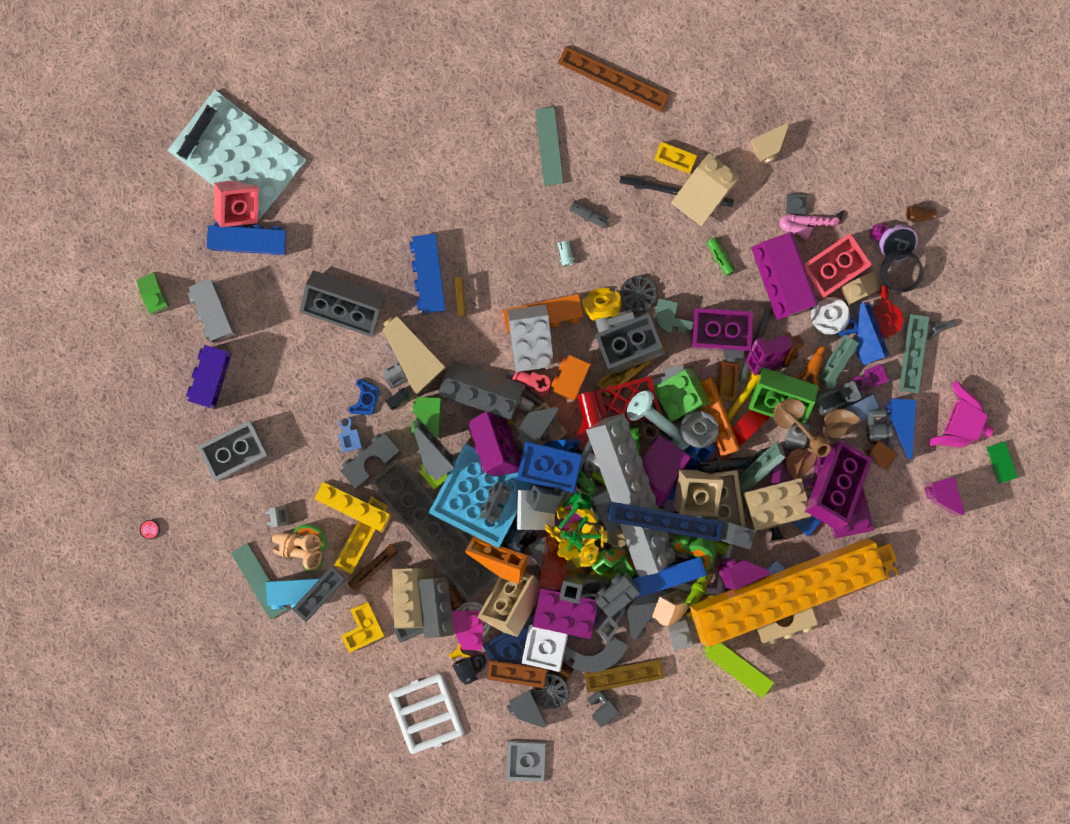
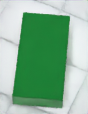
[986,441,1018,484]

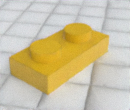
[654,142,697,174]

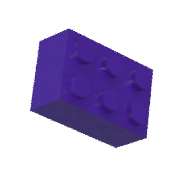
[186,345,232,409]

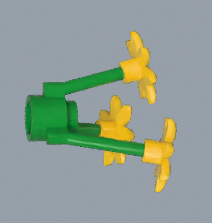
[545,492,593,542]

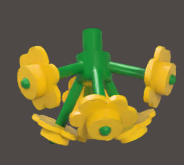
[558,509,609,567]

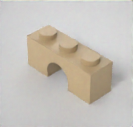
[756,607,818,645]

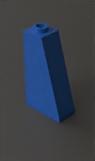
[632,557,707,598]

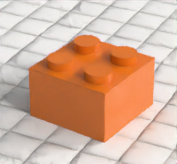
[551,355,590,402]

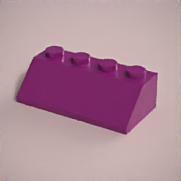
[751,232,819,320]

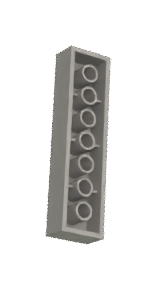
[586,413,676,577]

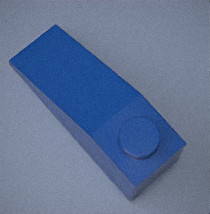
[857,301,890,365]
[886,399,916,459]

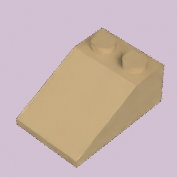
[671,153,740,226]

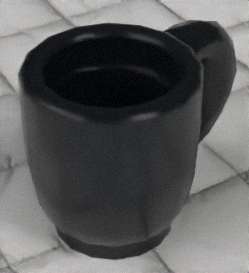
[452,654,486,685]

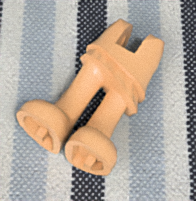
[272,533,322,570]

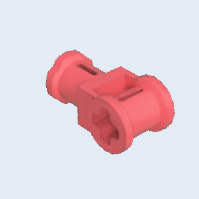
[512,371,551,397]

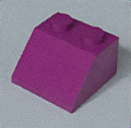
[924,477,965,516]
[716,557,770,590]

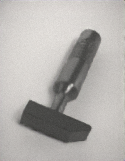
[505,371,544,406]

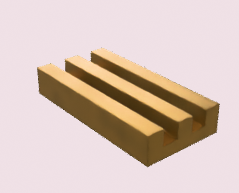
[454,277,466,317]

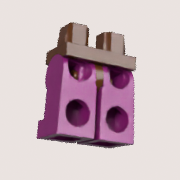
[746,332,804,376]

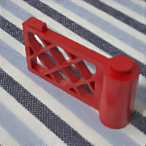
[577,376,661,430]

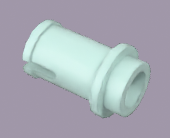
[557,241,575,266]

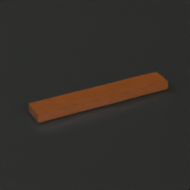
[558,46,670,112]

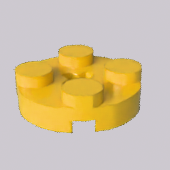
[582,288,622,320]

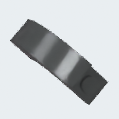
[560,573,612,604]
[563,636,629,672]

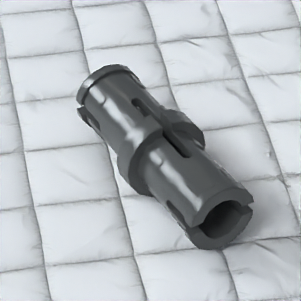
[569,200,608,229]

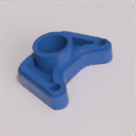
[349,379,380,415]

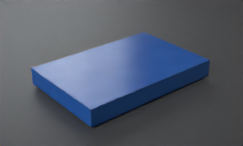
[517,441,583,493]

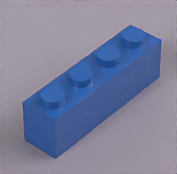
[206,222,287,256]
[409,234,446,315]

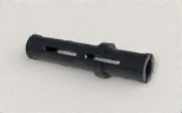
[176,105,217,160]
[697,456,755,473]

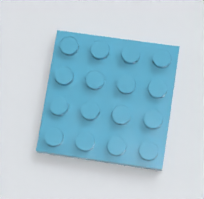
[429,444,532,548]

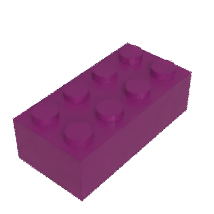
[805,440,873,530]

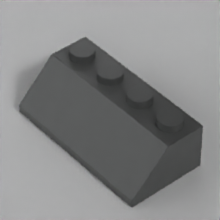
[300,270,386,337]
[438,361,527,422]

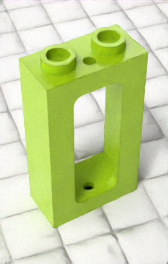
[703,643,774,699]

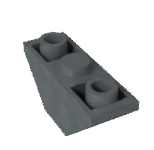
[518,407,560,450]
[626,590,669,640]

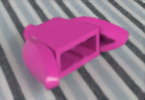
[930,379,994,448]

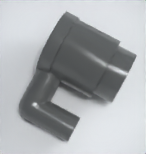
[866,409,893,442]
[587,691,621,728]

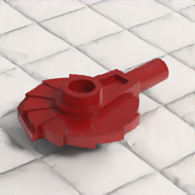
[872,286,904,339]

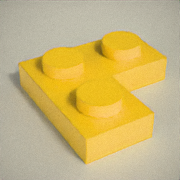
[341,601,385,653]

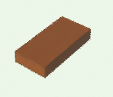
[717,361,739,402]

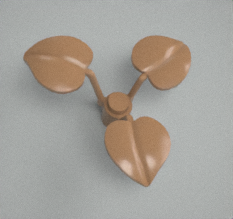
[773,399,860,480]

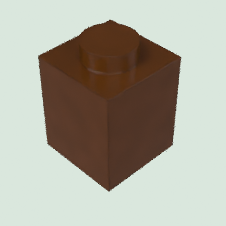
[866,441,898,470]

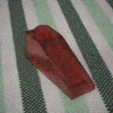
[540,528,567,590]

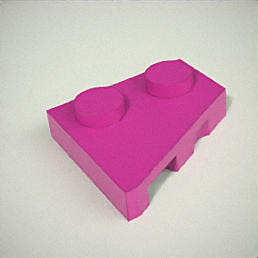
[452,610,483,650]

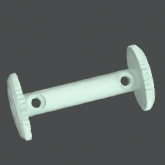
[627,391,690,451]

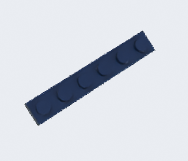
[608,502,723,541]

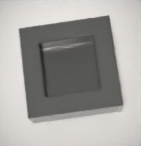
[786,194,807,215]
[723,350,744,363]

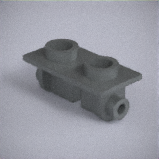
[479,483,510,524]

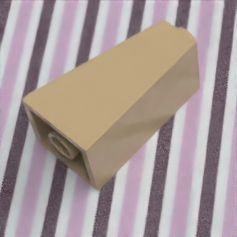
[382,316,446,396]

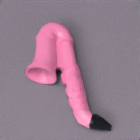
[780,210,844,242]

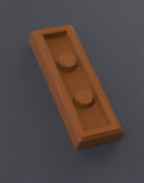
[487,659,547,688]

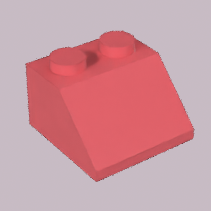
[214,180,259,227]

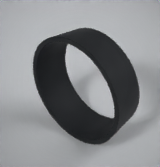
[880,250,923,292]

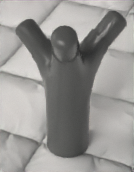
[927,320,955,341]

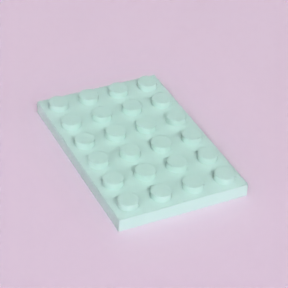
[168,90,306,221]

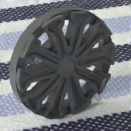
[620,276,656,312]
[532,673,569,709]

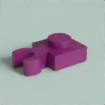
[852,363,889,391]

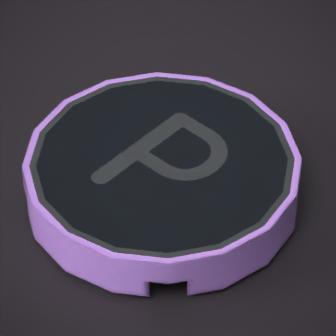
[879,224,918,262]

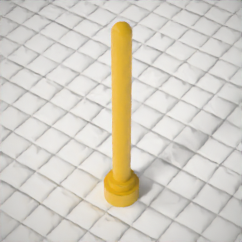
[714,372,760,444]

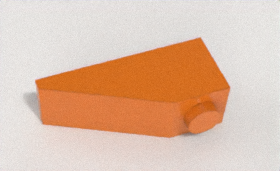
[465,536,528,584]

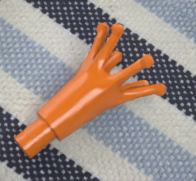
[794,346,826,392]

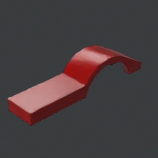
[708,410,771,474]

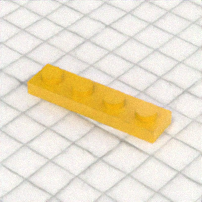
[314,482,391,532]
[335,497,389,574]

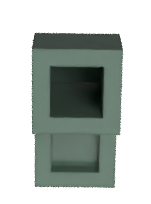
[655,299,693,334]

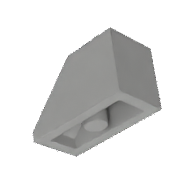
[667,614,693,651]

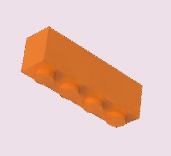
[503,294,583,334]

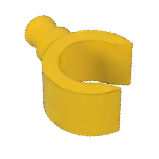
[449,643,470,660]

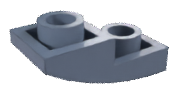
[838,393,881,424]

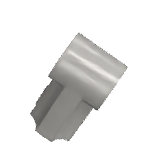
[595,309,635,333]

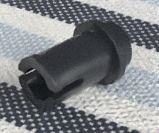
[385,387,411,411]

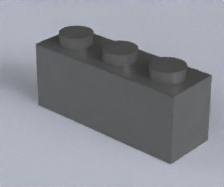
[418,577,454,639]

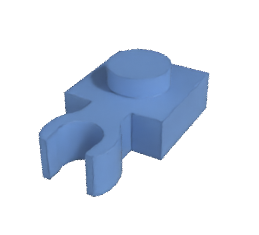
[338,417,362,453]

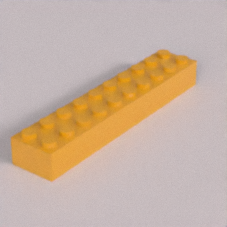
[690,538,886,647]

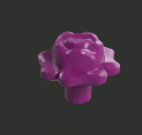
[869,223,890,242]

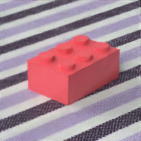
[804,233,872,300]

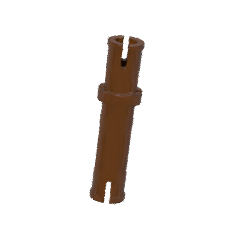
[348,544,399,592]

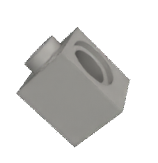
[783,422,810,450]

